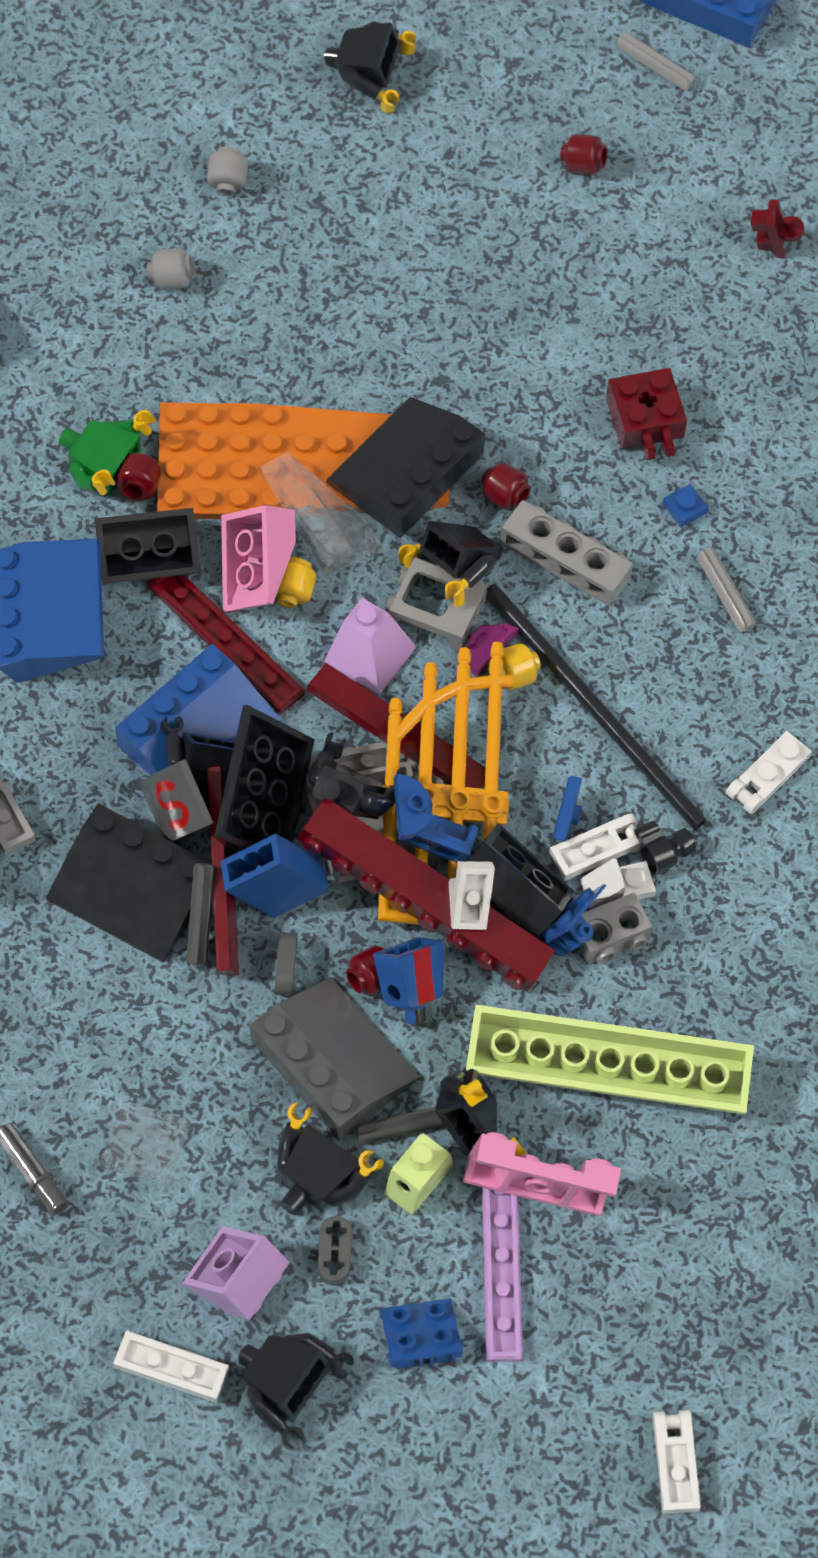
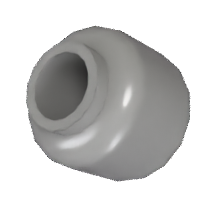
[207,147,248,195]
[147,247,196,290]

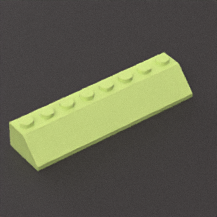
[466,1005,754,1115]

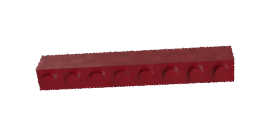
[297,798,555,992]

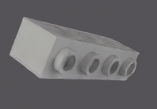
[500,500,633,607]

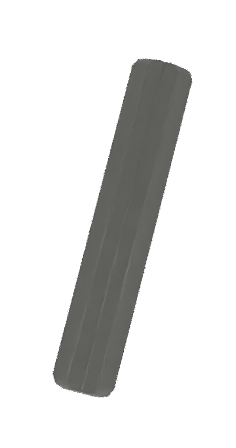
[186,863,214,965]
[357,1107,444,1145]

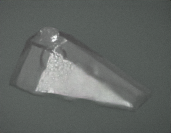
[260,452,382,577]

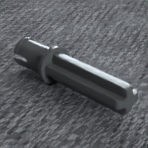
[0,1123,70,1216]

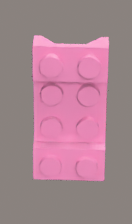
[463,1132,621,1216]

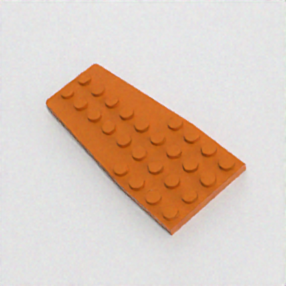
[157,403,450,519]

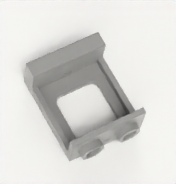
[385,557,487,652]

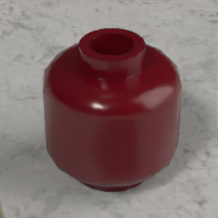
[560,134,608,175]
[115,453,161,501]
[481,462,531,511]
[346,945,384,996]

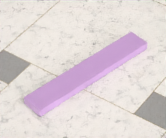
[482,1187,523,1362]

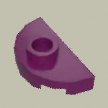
[466,623,519,677]

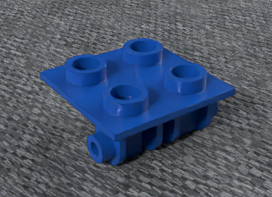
[541,884,606,956]
[380,1298,463,1370]

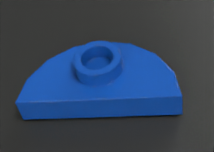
[394,773,433,841]
[552,775,582,842]

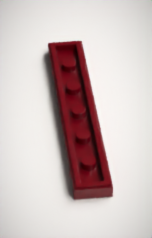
[147,575,305,715]
[306,663,486,789]
[207,766,239,976]

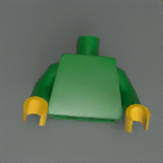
[59,410,156,497]

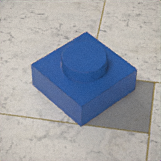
[663,484,708,528]

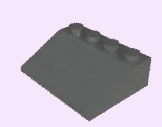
[250,977,420,1141]

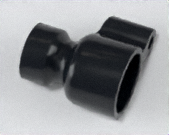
[634,821,696,875]

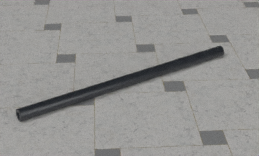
[486,583,707,831]

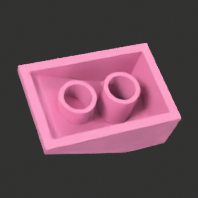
[221,505,296,613]

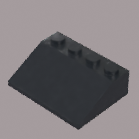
[326,397,485,538]
[214,705,315,855]
[46,803,212,963]

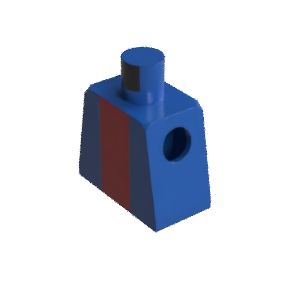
[373,937,444,1024]

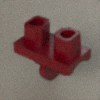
[751,199,805,259]

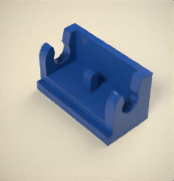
[400,814,478,863]

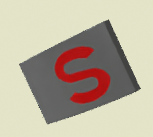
[138,759,213,842]

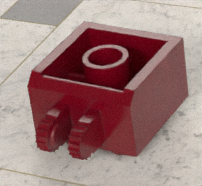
[606,367,687,460]

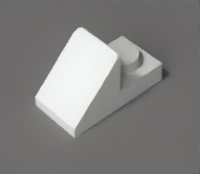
[580,858,656,910]
[449,861,495,929]

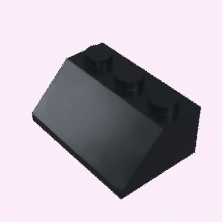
[95,508,201,584]
[466,823,574,938]

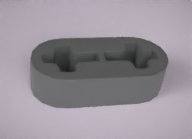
[274,932,298,996]
[318,1216,352,1286]

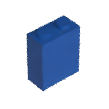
[221,834,329,918]

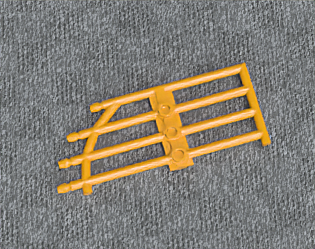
[378,642,514,925]

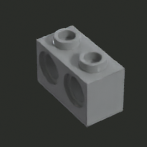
[579,892,652,965]

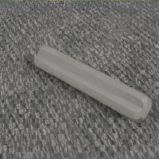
[617,32,696,91]
[698,547,755,633]

